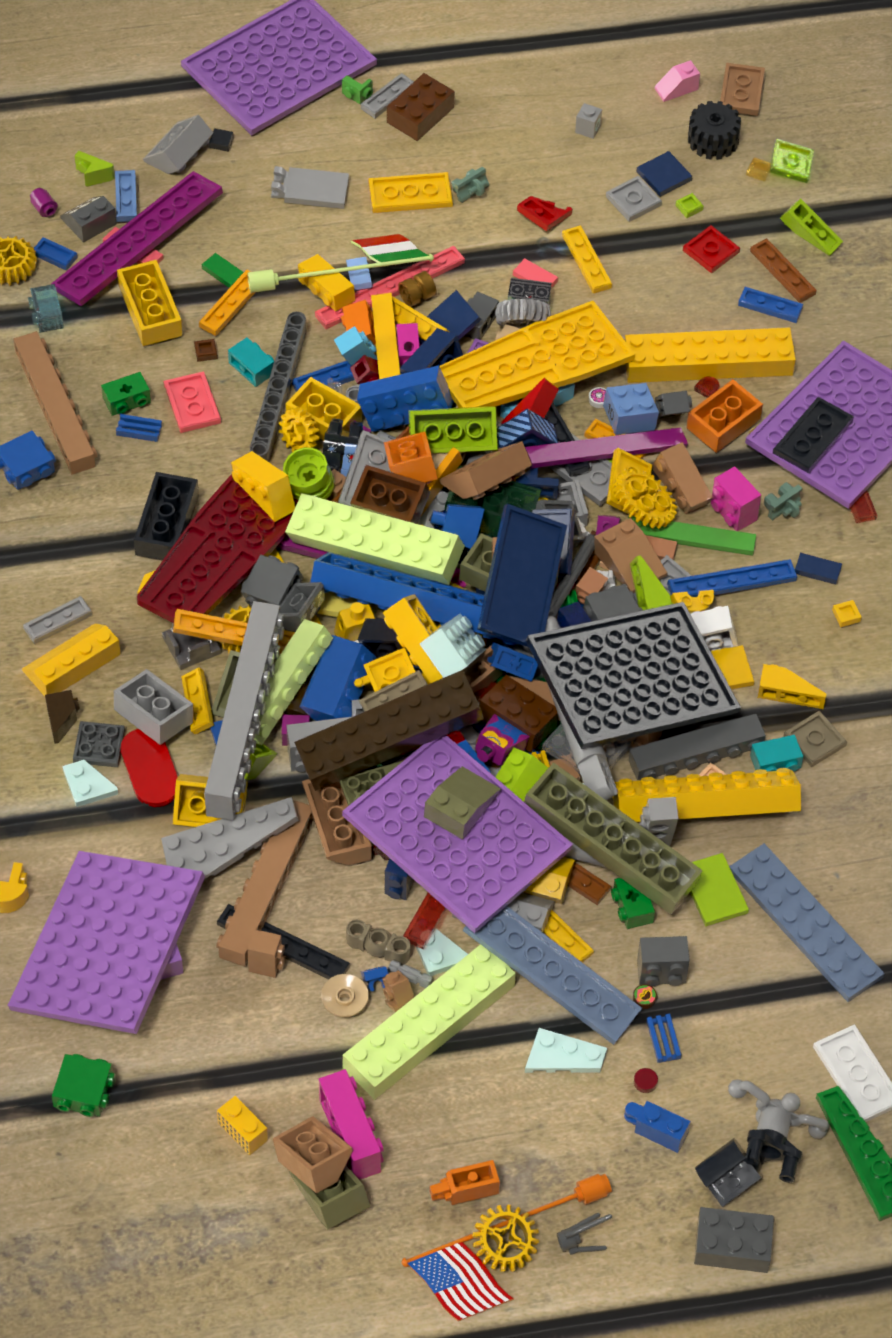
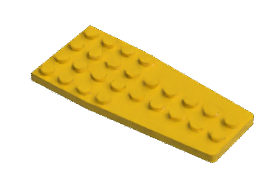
[440,300,635,408]

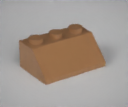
[272,1116,352,1193]

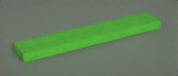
[628,515,756,556]

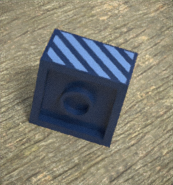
[497,409,558,448]

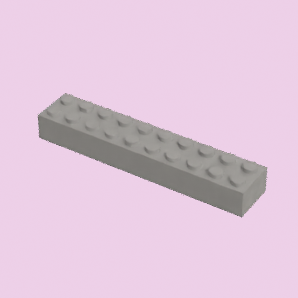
[204,601,284,821]

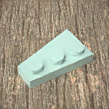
[525,1028,607,1073]

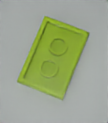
[690,853,749,927]

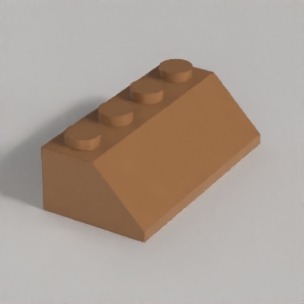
[439,442,532,500]
[302,779,371,865]

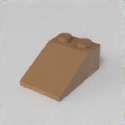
[594,518,667,593]

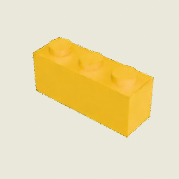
[298,254,355,311]

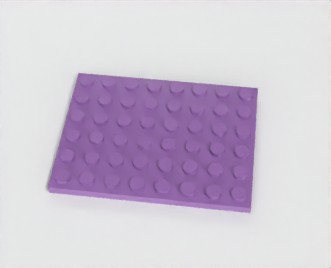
[181,0,377,136]
[745,340,892,509]
[342,735,573,933]
[8,851,205,1034]

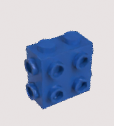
[0,430,56,490]

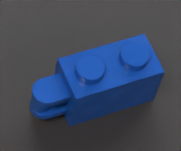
[624,1101,691,1153]

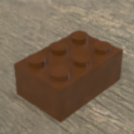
[387,73,455,141]
[350,465,430,524]
[479,675,559,752]

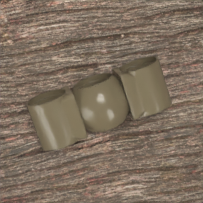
[346,919,410,965]

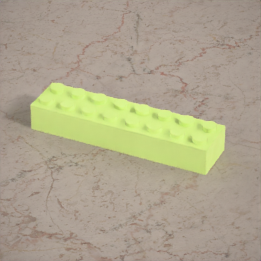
[285,493,465,585]
[343,944,516,1100]

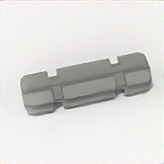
[388,960,433,988]

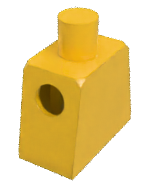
[334,602,375,641]

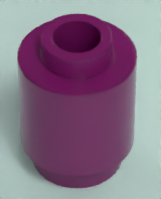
[30,188,58,217]

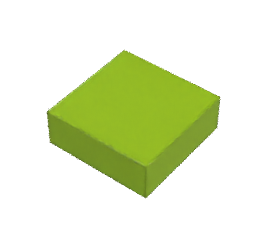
[675,193,704,218]

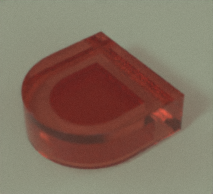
[694,376,719,398]

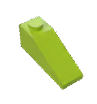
[780,198,843,256]
[630,555,673,610]

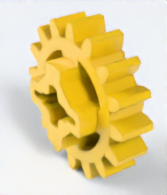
[279,407,319,452]

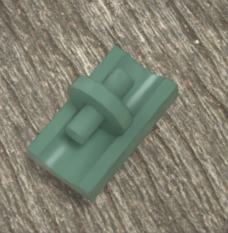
[451,167,489,202]
[763,482,803,521]

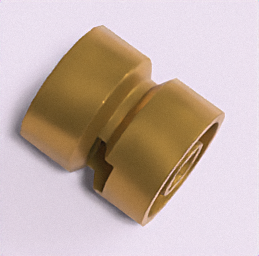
[398,271,436,307]

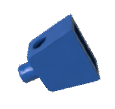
[430,504,484,549]

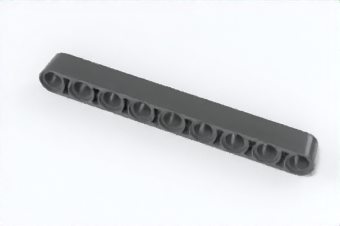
[250,311,306,462]

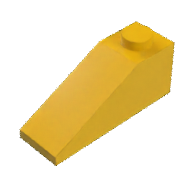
[757,664,826,709]

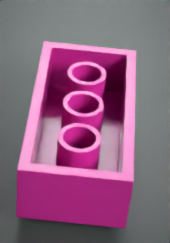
[319,1069,384,1180]

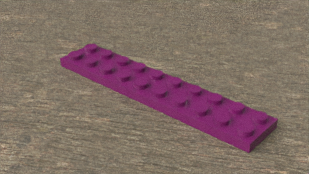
[51,171,223,306]

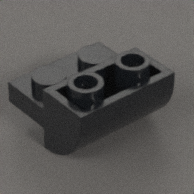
[695,1138,762,1207]

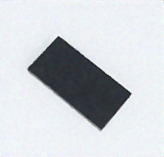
[773,397,854,473]

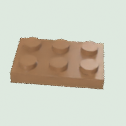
[720,63,765,116]

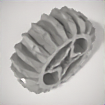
[495,298,551,329]

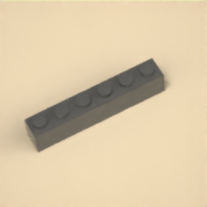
[628,714,766,780]

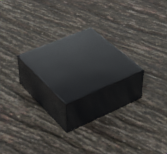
[209,128,234,152]

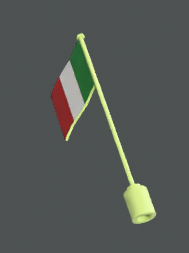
[247,234,434,293]

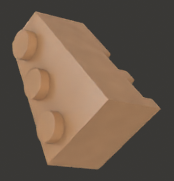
[652,442,713,514]

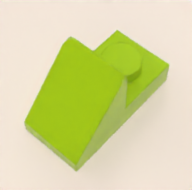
[75,150,115,187]

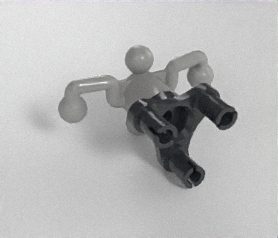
[728,1079,829,1183]

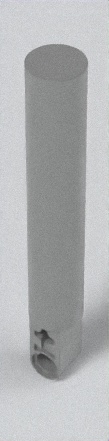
[545,616,618,801]

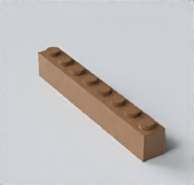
[13,331,97,475]
[216,800,314,966]

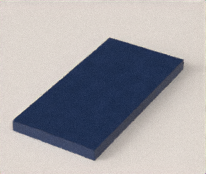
[477,504,567,647]

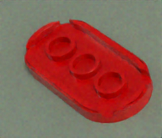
[120,729,178,807]

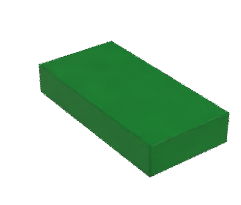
[201,253,244,288]

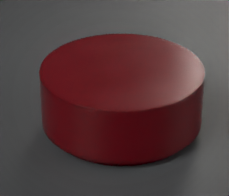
[634,1068,658,1093]

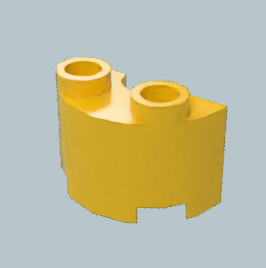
[670,590,714,614]

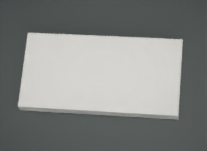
[813,1024,892,1122]

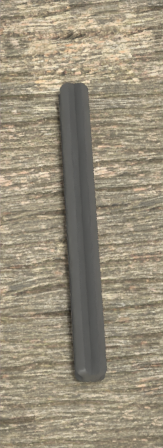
[548,534,596,617]

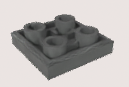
[73,721,125,768]

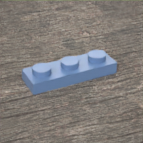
[115,170,137,222]

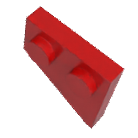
[517,196,573,231]

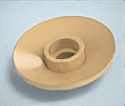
[321,974,368,1017]

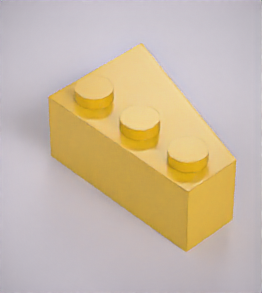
[231,451,295,522]

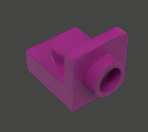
[596,515,620,535]

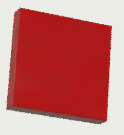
[682,225,740,273]

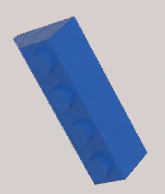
[300,635,376,721]

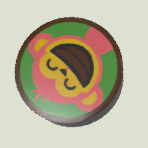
[633,984,657,1009]

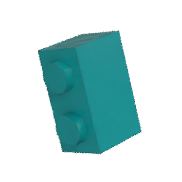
[228,337,275,387]
[750,734,803,772]

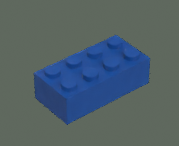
[357,365,453,432]

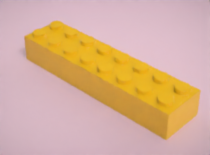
[625,328,796,383]
[613,768,801,822]

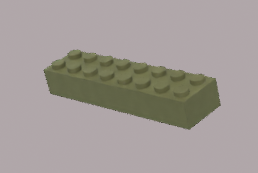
[524,762,703,915]

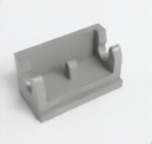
[556,479,588,526]

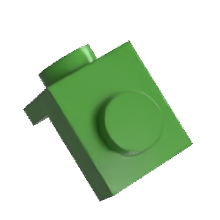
[342,76,373,104]

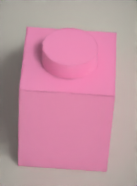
[655,60,700,102]

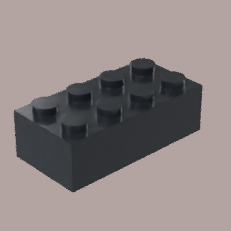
[134,472,199,560]

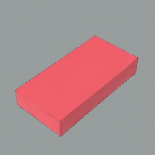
[513,258,558,288]

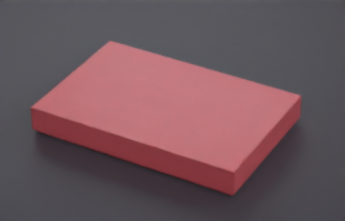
[163,371,221,433]

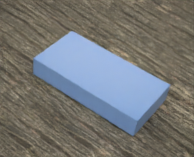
[346,257,372,291]

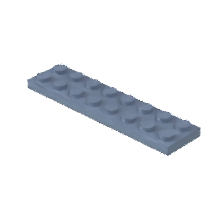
[729,843,885,1002]
[463,906,642,1045]

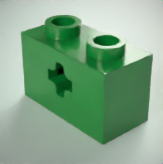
[101,372,151,416]
[611,878,655,929]

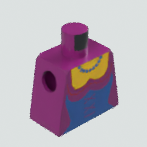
[475,714,530,766]

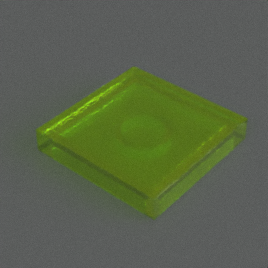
[769,139,814,183]

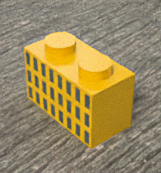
[217,1096,268,1155]

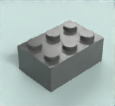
[694,1207,774,1273]

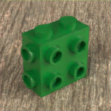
[52,1054,116,1117]

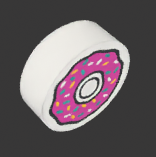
[589,387,606,408]

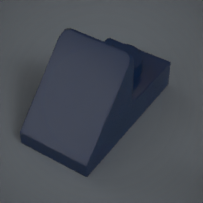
[514,467,559,499]

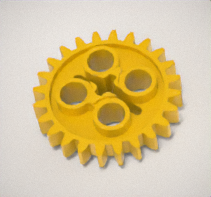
[613,468,677,529]

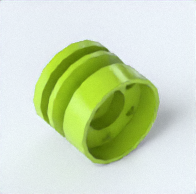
[283,447,335,500]

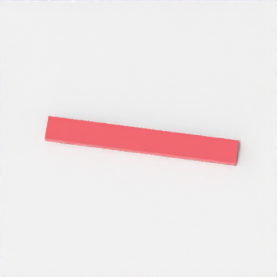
[315,246,465,329]

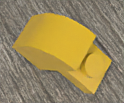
[0,862,29,913]

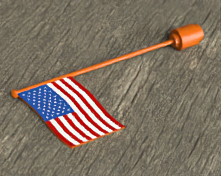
[402,1174,612,1321]

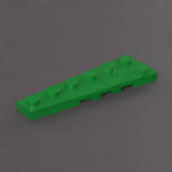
[816,1086,892,1221]

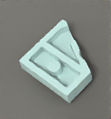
[62,760,118,807]
[412,927,468,976]

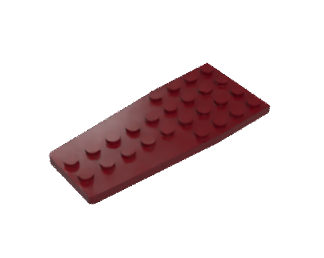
[137,474,298,623]

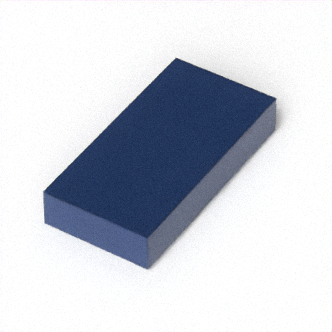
[795,552,842,585]

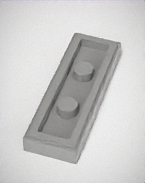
[361,73,414,119]
[23,596,92,644]

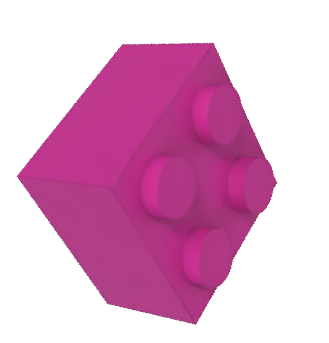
[711,466,761,531]

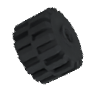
[688,101,741,160]

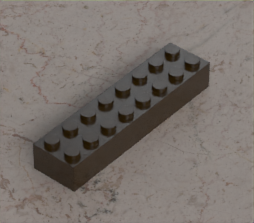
[294,670,484,791]

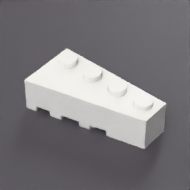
[691,606,738,651]

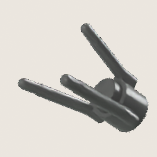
[557,1213,612,1255]

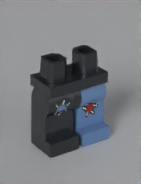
[322,418,363,477]

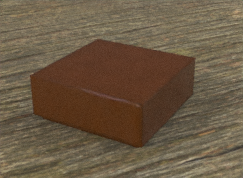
[194,339,218,362]

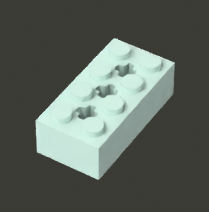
[420,613,486,678]

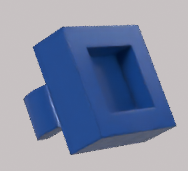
[360,966,388,991]

